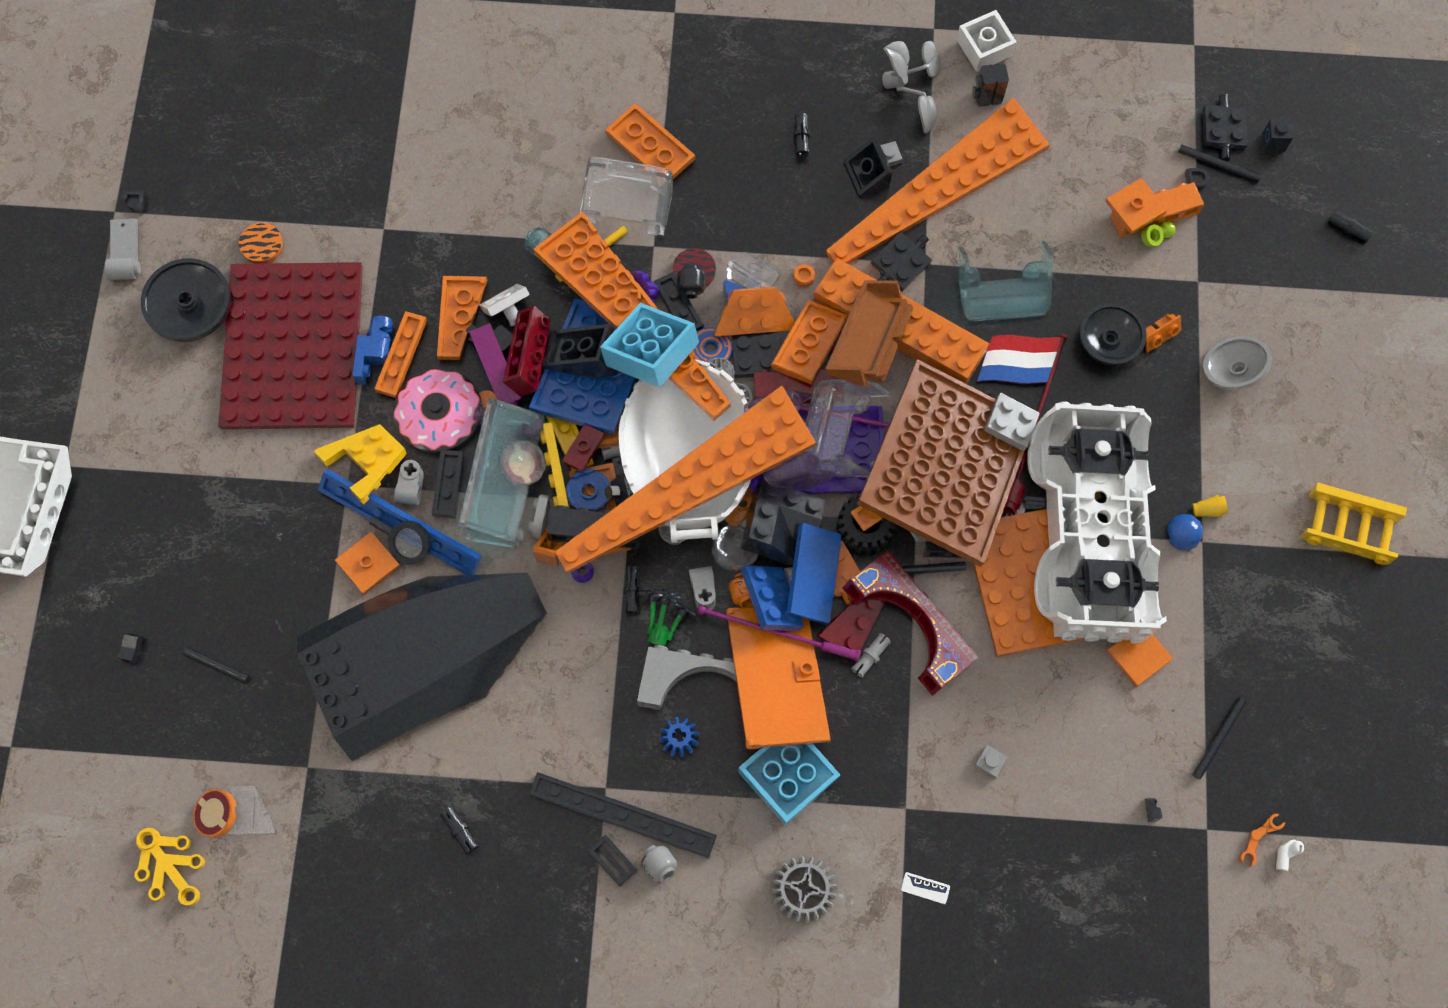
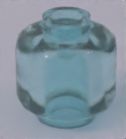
[525,227,552,259]

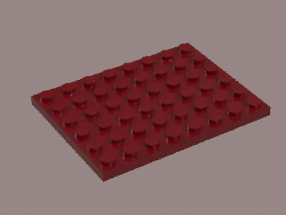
[218,262,363,429]

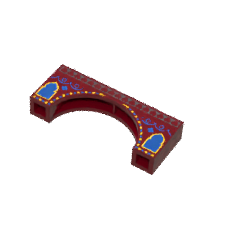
[842,551,979,696]

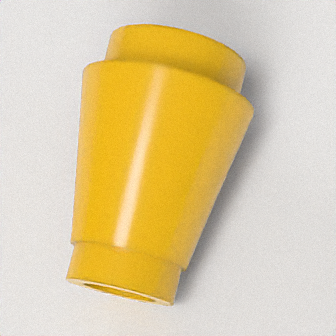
[1192,495,1228,517]

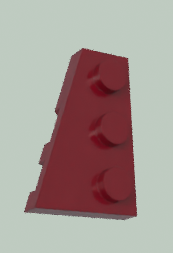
[816,600,885,651]

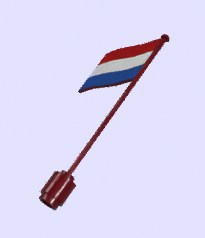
[977,334,1068,514]

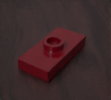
[562,424,605,473]

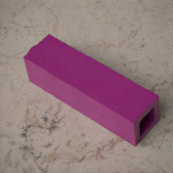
[469,323,521,409]

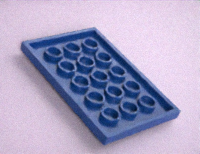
[529,298,637,435]

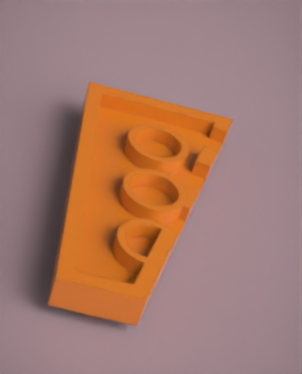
[437,276,488,360]

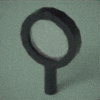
[369,517,431,565]

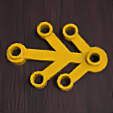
[134,828,205,906]

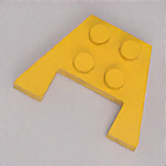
[314,424,407,504]

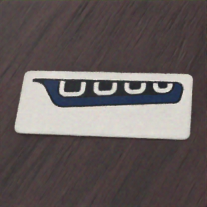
[901,872,950,904]

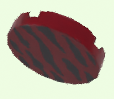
[673,248,716,287]

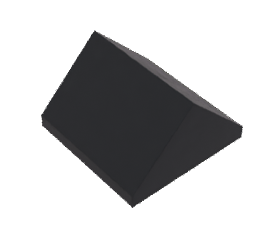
[844,136,893,196]

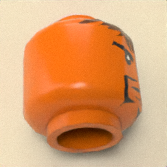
[729,573,753,608]

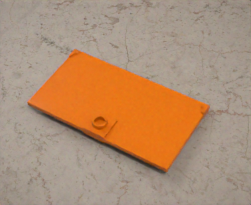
[726,607,831,749]

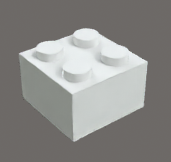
[957,10,1017,72]

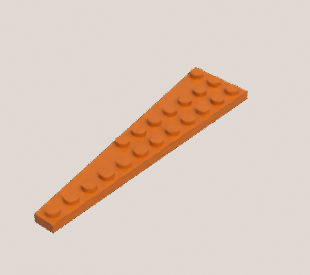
[826,97,1050,264]
[533,211,731,421]
[555,386,816,574]

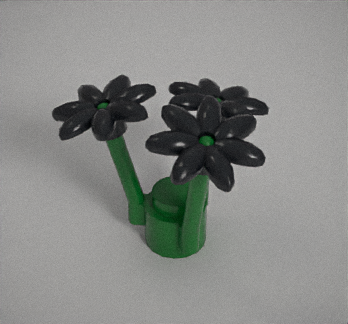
[639,588,697,646]

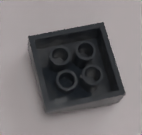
[740,478,826,566]

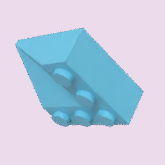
[600,303,699,388]
[738,743,840,826]

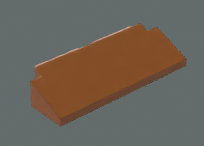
[826,280,913,388]

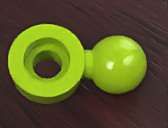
[1141,221,1176,247]

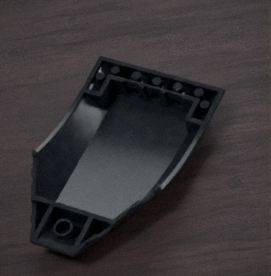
[297,573,548,761]

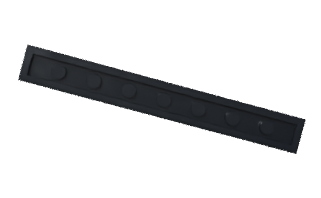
[529,772,717,859]

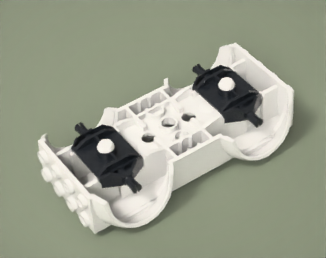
[1028,402,1167,644]

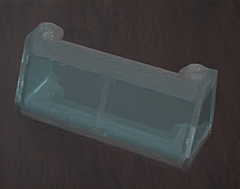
[459,398,545,549]

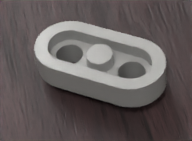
[528,494,550,539]

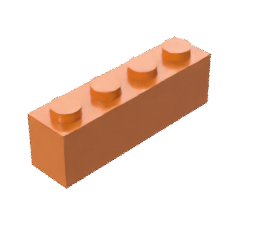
[1110,182,1204,238]

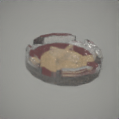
[500,440,546,486]

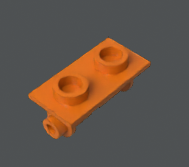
[1145,314,1181,353]

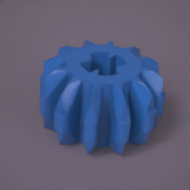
[659,717,699,758]

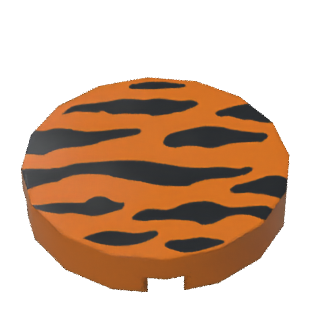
[239,222,283,264]

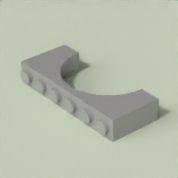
[637,645,737,710]

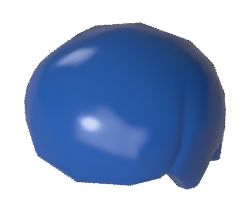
[1167,514,1203,551]

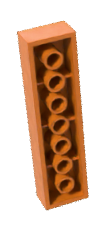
[813,258,989,384]

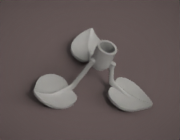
[883,41,941,134]

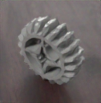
[772,856,837,923]

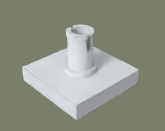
[479,284,530,326]

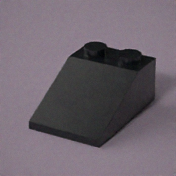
[542,324,615,378]

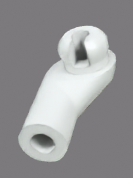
[1276,840,1304,871]

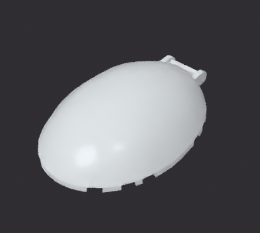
[619,359,751,543]

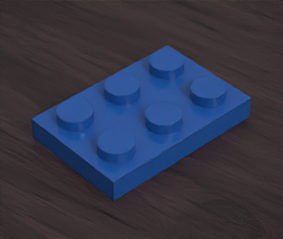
[741,565,804,631]

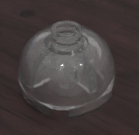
[712,525,758,572]

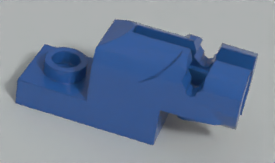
[353,316,393,385]

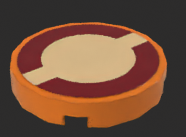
[193,789,237,838]

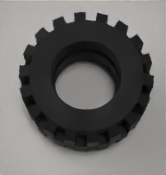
[837,493,895,555]

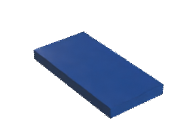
[786,523,842,624]

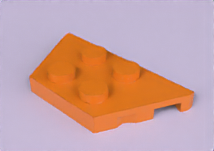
[713,287,795,336]

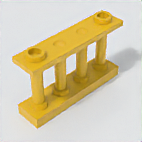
[1300,482,1407,565]

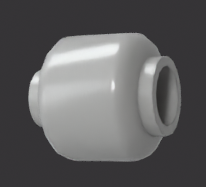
[641,845,677,883]

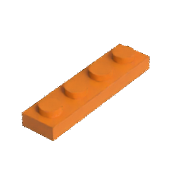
[375,311,427,398]

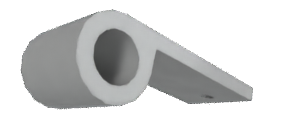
[105,218,141,281]

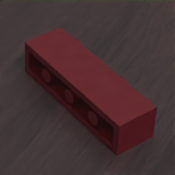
[754,368,845,405]

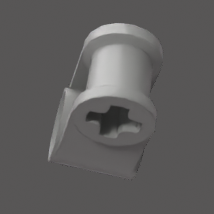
[394,460,424,506]
[689,566,716,610]

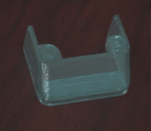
[958,241,1053,321]

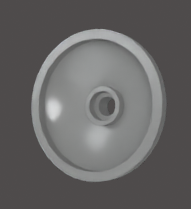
[1203,336,1272,390]

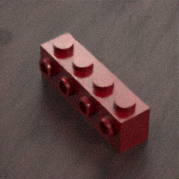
[503,306,551,397]

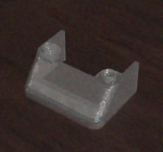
[797,379,890,477]

